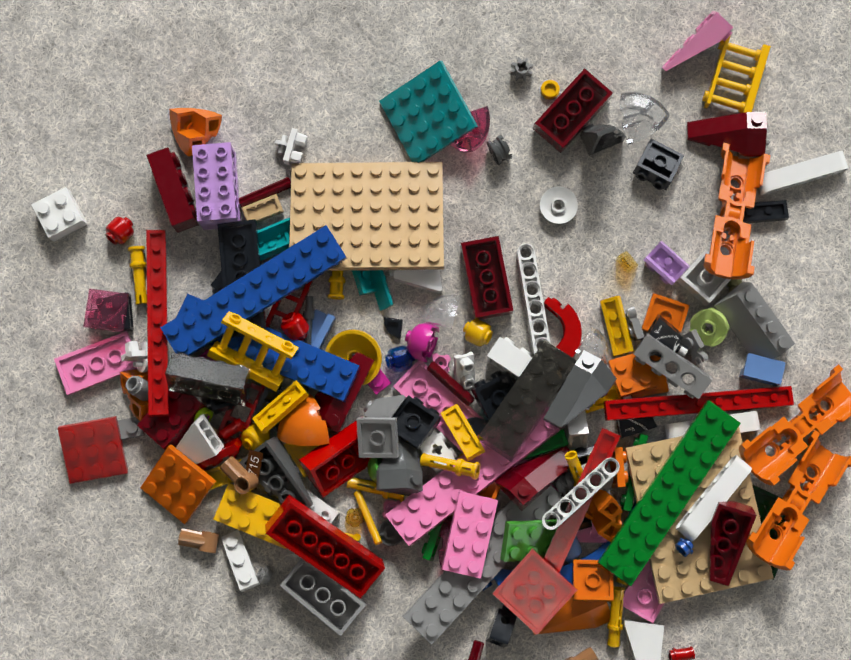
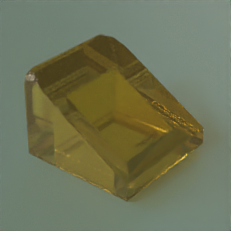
[616,251,638,273]

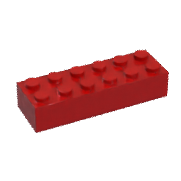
[265,495,385,598]

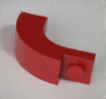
[543,297,582,365]

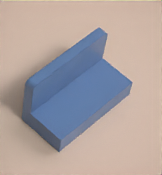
[302,309,336,349]
[739,353,786,386]

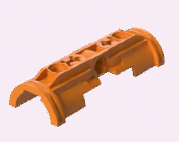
[703,142,771,279]
[739,364,851,486]
[746,430,851,570]

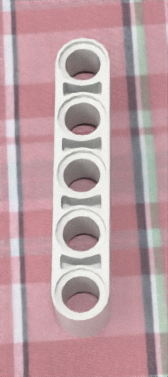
[758,151,849,195]
[664,411,761,439]
[676,455,752,542]
[542,458,620,530]

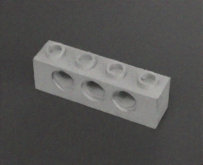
[634,333,712,399]

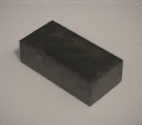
[165,353,251,406]

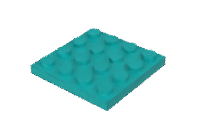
[379,61,478,163]

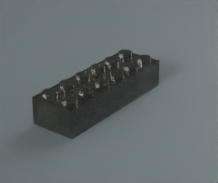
[479,340,577,462]

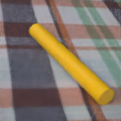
[353,490,382,545]

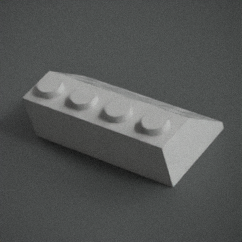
[714,282,795,359]

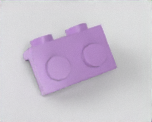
[644,241,689,285]

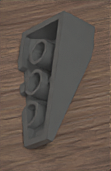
[580,124,626,156]
[543,350,617,429]
[239,436,313,508]
[377,437,423,496]

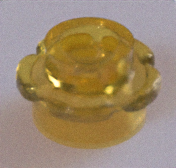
[345,508,364,527]

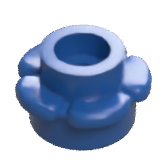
[675,538,694,557]

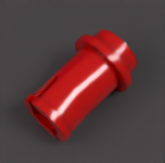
[219,418,246,440]
[669,646,695,660]

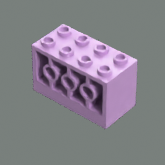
[192,142,241,230]

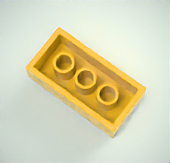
[213,483,287,549]

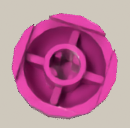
[405,323,439,363]

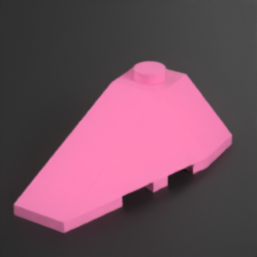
[662,11,733,71]

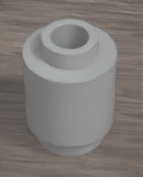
[126,376,148,401]

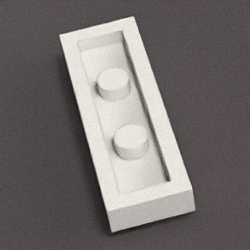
[221,530,260,592]

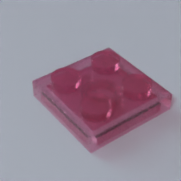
[83,289,129,333]

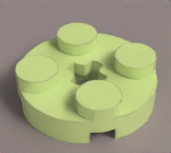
[689,307,730,347]

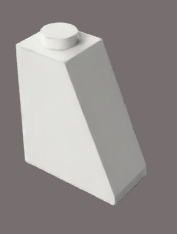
[389,270,442,294]
[564,410,589,451]
[176,414,224,464]
[622,619,664,660]

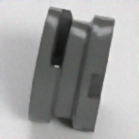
[487,135,512,165]
[556,469,574,497]
[378,519,403,546]

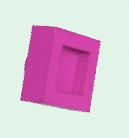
[368,369,391,395]

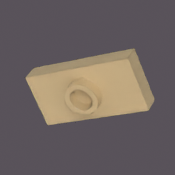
[241,194,284,223]

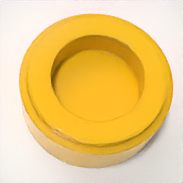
[541,80,560,100]

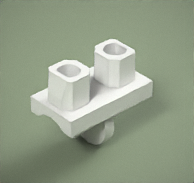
[274,128,308,165]
[121,341,148,372]
[453,352,475,389]

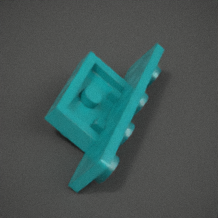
[258,217,290,261]
[352,270,393,311]

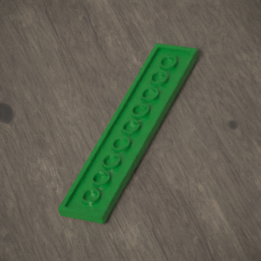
[597,400,741,586]

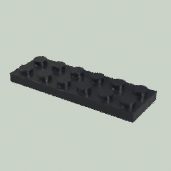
[217,219,267,338]

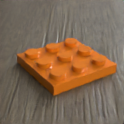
[140,444,216,524]

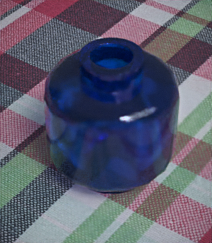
[385,345,415,372]

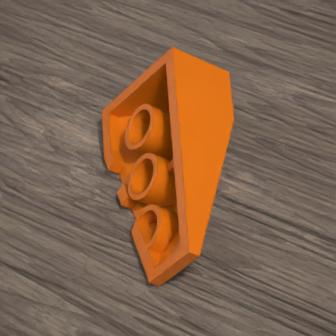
[532,596,610,635]

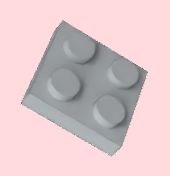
[356,417,399,458]

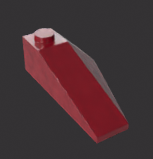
[687,112,767,157]
[314,352,375,433]
[495,446,570,511]
[709,501,757,586]

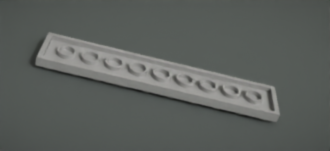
[402,485,563,645]

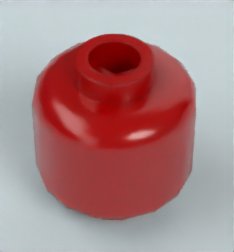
[105,217,134,245]
[281,312,310,341]

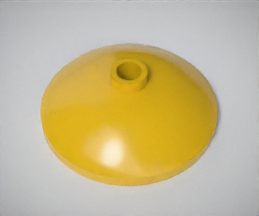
[325,329,382,385]

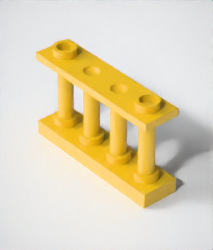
[702,35,771,113]
[207,311,299,392]

